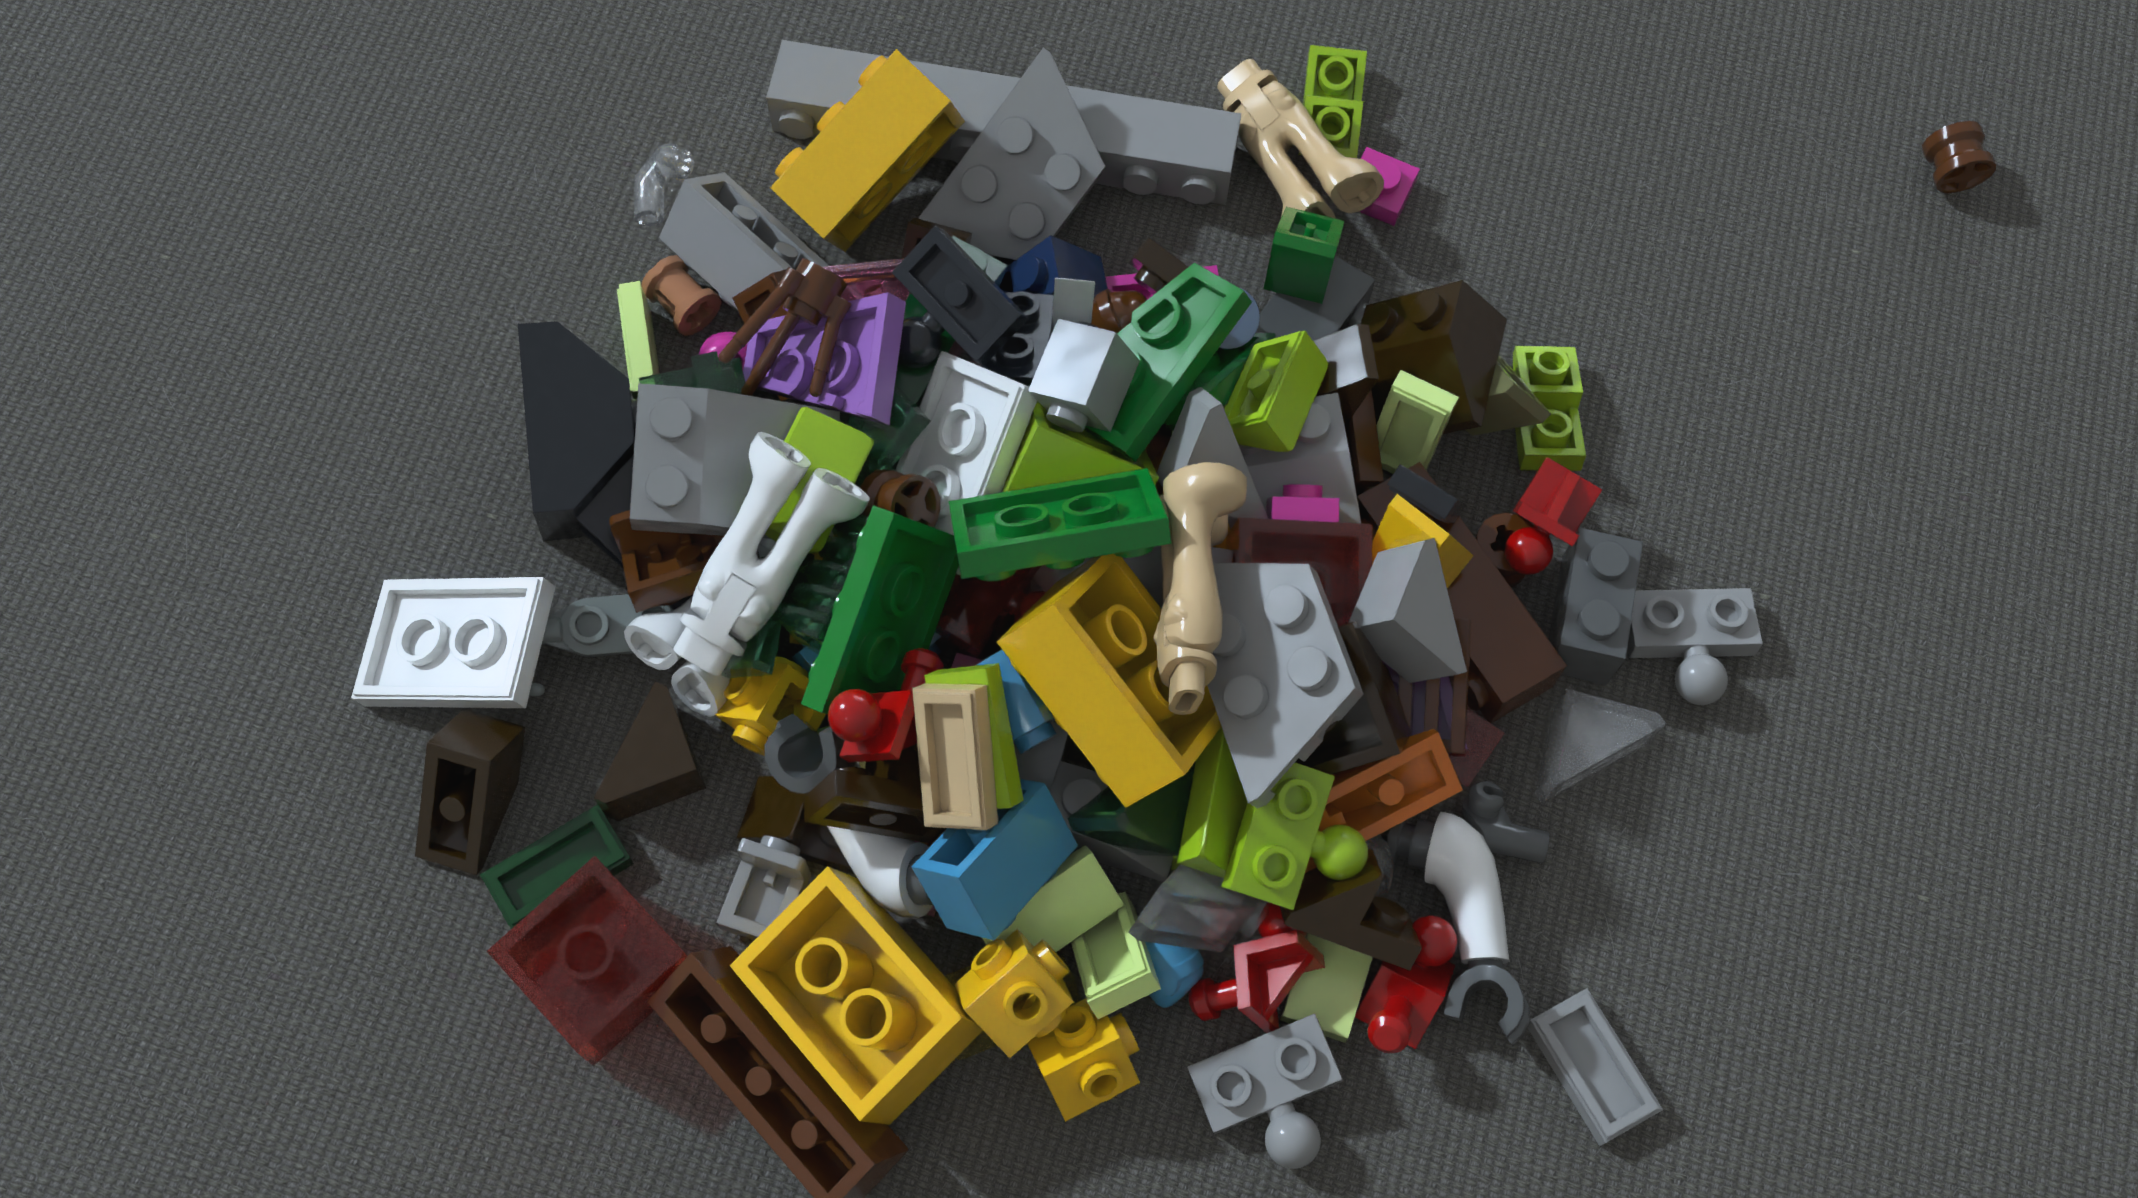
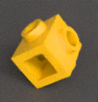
[715,657,826,756]
[955,929,1074,1058]
[1027,998,1140,1122]

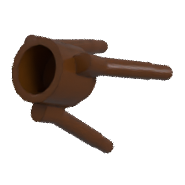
[719,258,852,397]

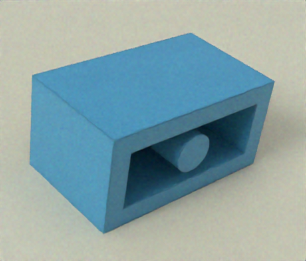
[911,779,1078,940]

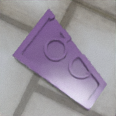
[742,292,906,425]

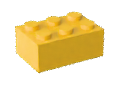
[770,49,965,252]
[997,554,1222,808]
[730,866,983,1125]

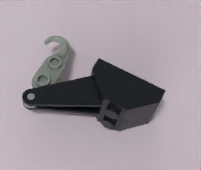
[518,321,693,696]

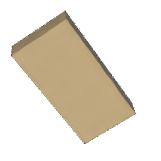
[912,683,998,830]

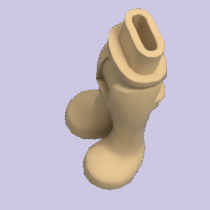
[1217,59,1384,218]
[1154,462,1247,715]

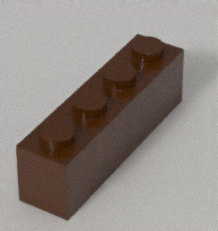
[1357,462,1567,724]
[647,946,909,1198]

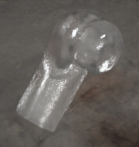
[634,143,694,226]

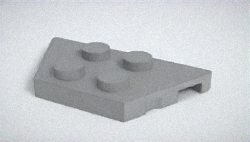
[918,47,1106,260]
[1207,563,1364,808]

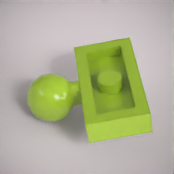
[1221,763,1368,910]

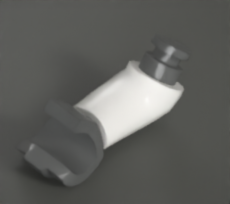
[764,714,933,918]
[1385,812,1530,1047]

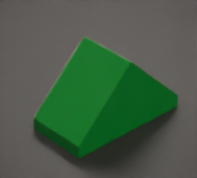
[1263,206,1345,304]

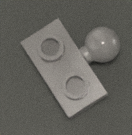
[1627,588,1763,705]
[1187,1014,1344,1169]

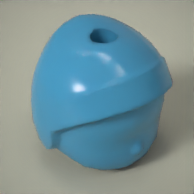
[1145,925,1204,1008]

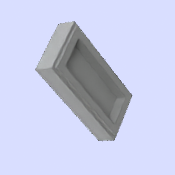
[1528,988,1663,1146]

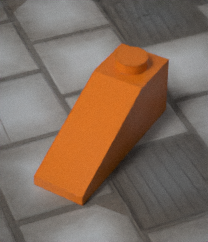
[1305,729,1463,873]

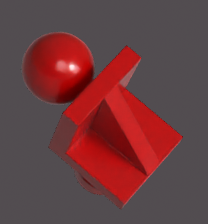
[1504,457,1602,575]
[828,648,944,762]
[1188,902,1325,1033]
[1355,915,1458,1053]

